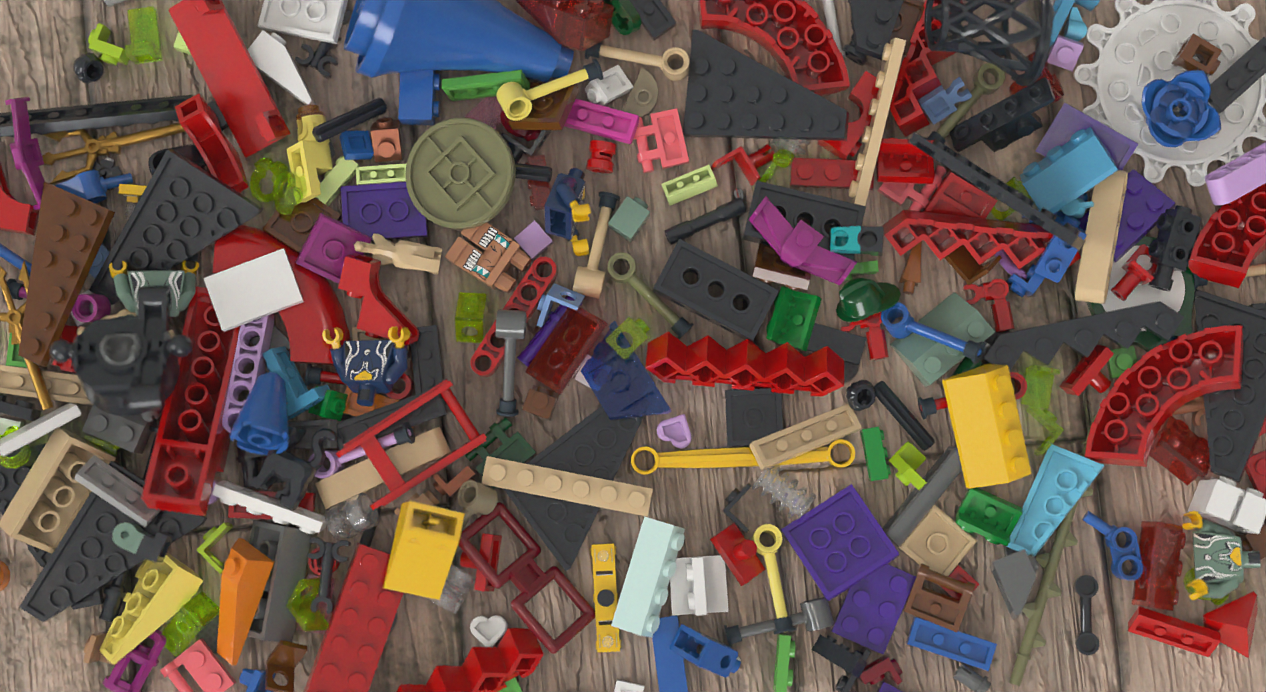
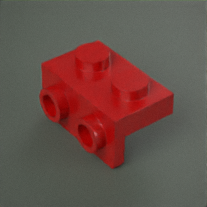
[876,137,935,184]

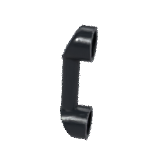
[1074,575,1100,655]

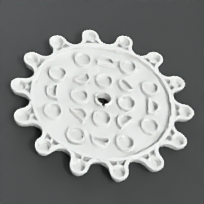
[1074,0,1266,187]

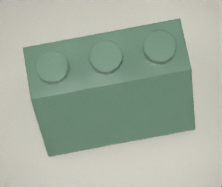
[890,292,995,387]

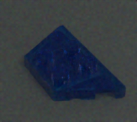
[581,321,672,420]

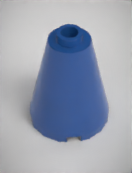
[230,372,289,455]

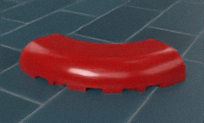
[698,0,850,96]
[1188,183,1266,288]
[213,225,351,366]
[1085,325,1243,467]

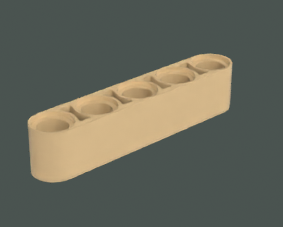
[1075,170,1128,304]
[315,427,451,510]

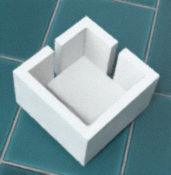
[1188,477,1266,534]

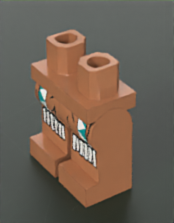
[445,223,532,293]

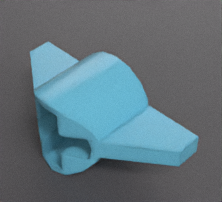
[1064,7,1087,42]
[1058,198,1094,218]

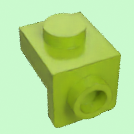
[88,23,131,66]
[889,441,927,490]

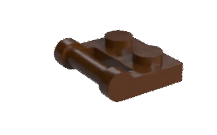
[904,563,975,632]

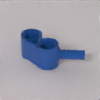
[55,170,133,204]
[1082,511,1143,580]

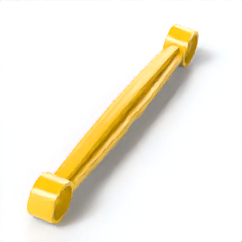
[631,439,855,475]

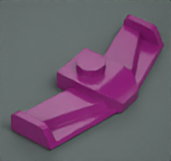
[5,97,45,210]
[749,196,857,285]

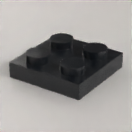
[725,388,783,446]

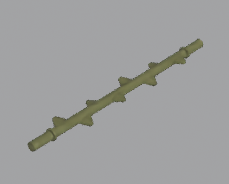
[1009,415,1096,686]

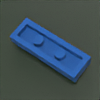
[906,616,997,671]

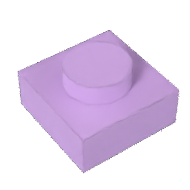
[1046,35,1084,71]

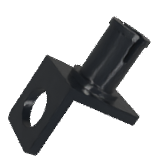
[501,130,552,163]

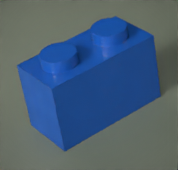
[398,70,441,126]

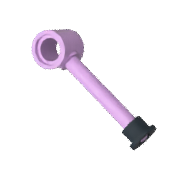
[309,422,415,478]

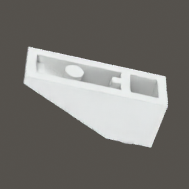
[248,30,317,110]

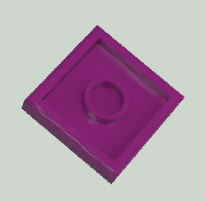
[295,213,372,284]

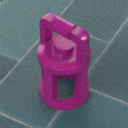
[102,629,166,692]

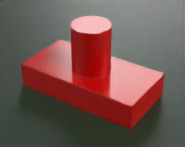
[1059,345,1114,396]
[710,523,766,586]
[460,533,502,591]

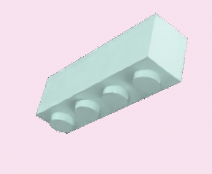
[611,516,685,638]

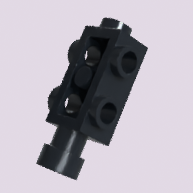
[1148,205,1202,292]

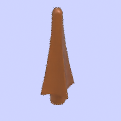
[899,241,922,295]

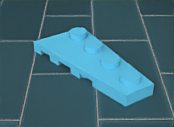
[1006,443,1104,557]

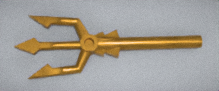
[42,122,186,185]
[0,260,54,411]

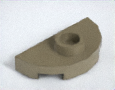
[623,68,658,118]

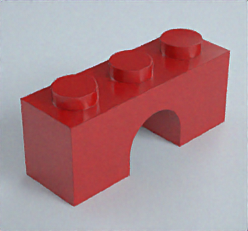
[817,71,879,160]

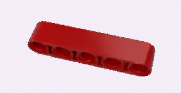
[470,257,558,377]

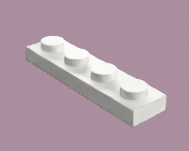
[212,480,329,534]

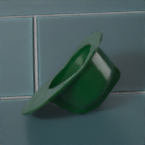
[836,278,901,322]

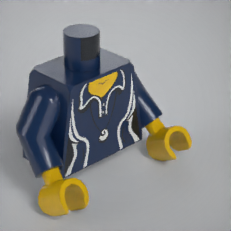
[544,168,590,256]
[322,326,410,406]

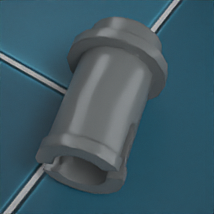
[953,663,991,692]

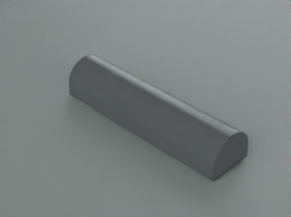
[882,446,962,547]

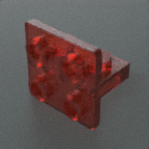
[1149,415,1210,486]

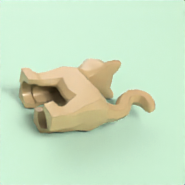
[354,233,442,275]

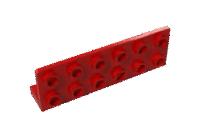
[169,0,291,157]

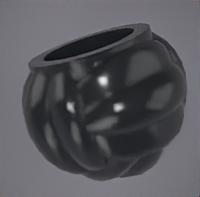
[73,53,104,84]
[846,380,876,411]

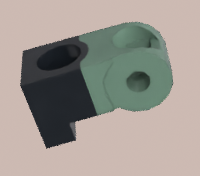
[112,522,174,563]

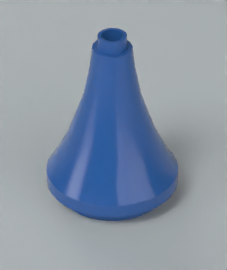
[344,0,574,82]

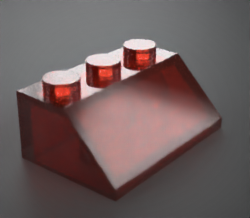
[525,307,608,396]
[1132,521,1186,611]

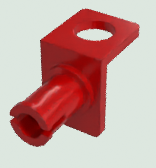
[711,144,776,186]
[1111,244,1157,301]

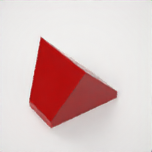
[1203,591,1258,658]

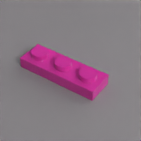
[564,99,640,144]

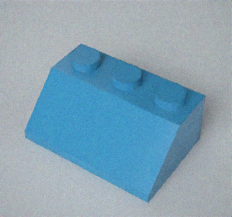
[1020,127,1118,214]

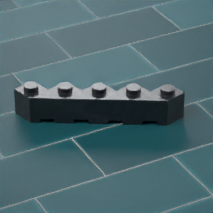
[983,301,1184,372]

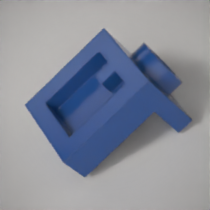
[1006,264,1045,297]

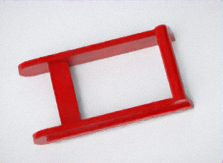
[335,379,487,510]

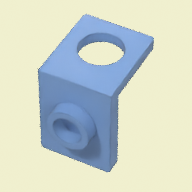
[536,283,585,328]

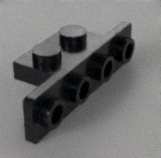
[950,78,1055,152]

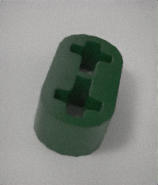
[598,0,641,35]

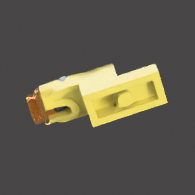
[287,105,335,202]

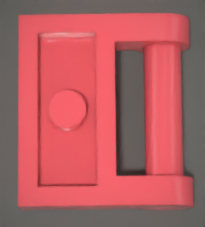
[160,639,236,692]

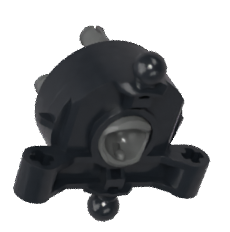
[50,286,192,422]

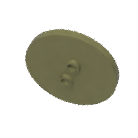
[406,118,516,230]

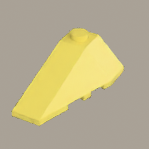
[99,552,203,665]

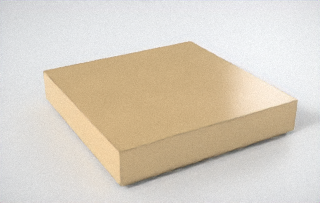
[898,504,978,576]

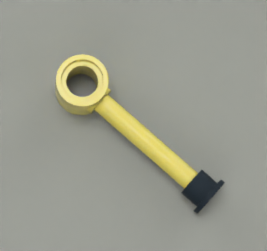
[496,58,604,121]
[751,524,796,634]

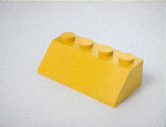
[942,364,1032,488]

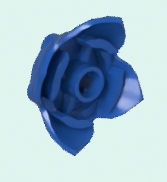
[1142,70,1221,148]

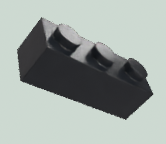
[811,635,867,678]

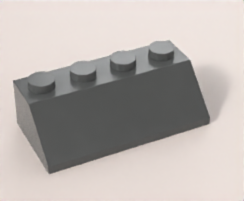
[247,520,312,642]

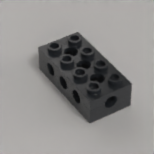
[742,181,866,260]
[653,239,779,341]

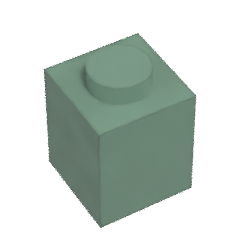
[608,196,650,243]

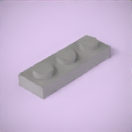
[75,455,161,527]

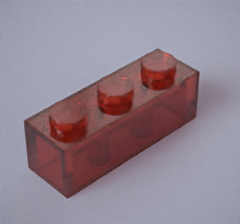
[525,155,550,211]

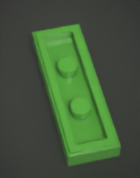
[442,70,530,101]

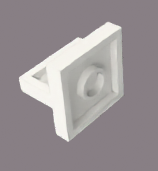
[670,555,729,616]

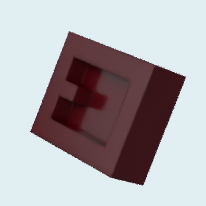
[859,655,903,685]

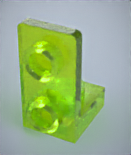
[125,6,162,64]
[162,591,220,657]

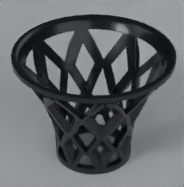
[924,0,1054,86]

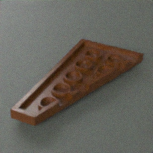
[18,181,115,367]

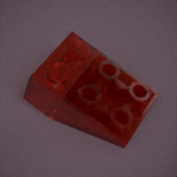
[515,0,614,51]

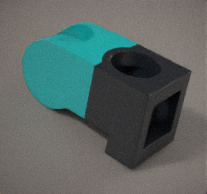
[830,226,883,256]

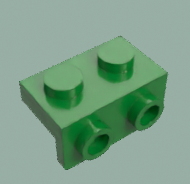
[766,286,822,351]
[956,487,1023,546]

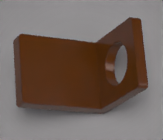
[945,244,1002,285]
[265,640,307,692]

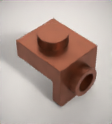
[370,117,403,162]
[432,465,477,497]

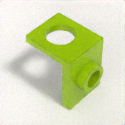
[197,522,233,574]

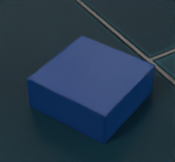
[339,130,374,160]

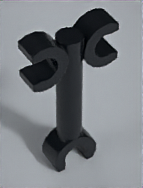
[295,10,352,79]
[307,537,351,614]

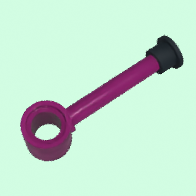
[3,278,111,322]

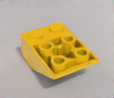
[383,501,465,600]

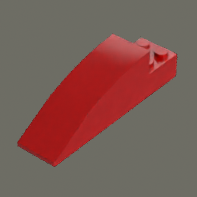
[142,286,240,516]

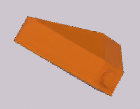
[217,538,274,665]

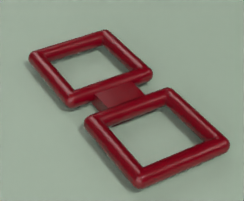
[458,502,596,654]

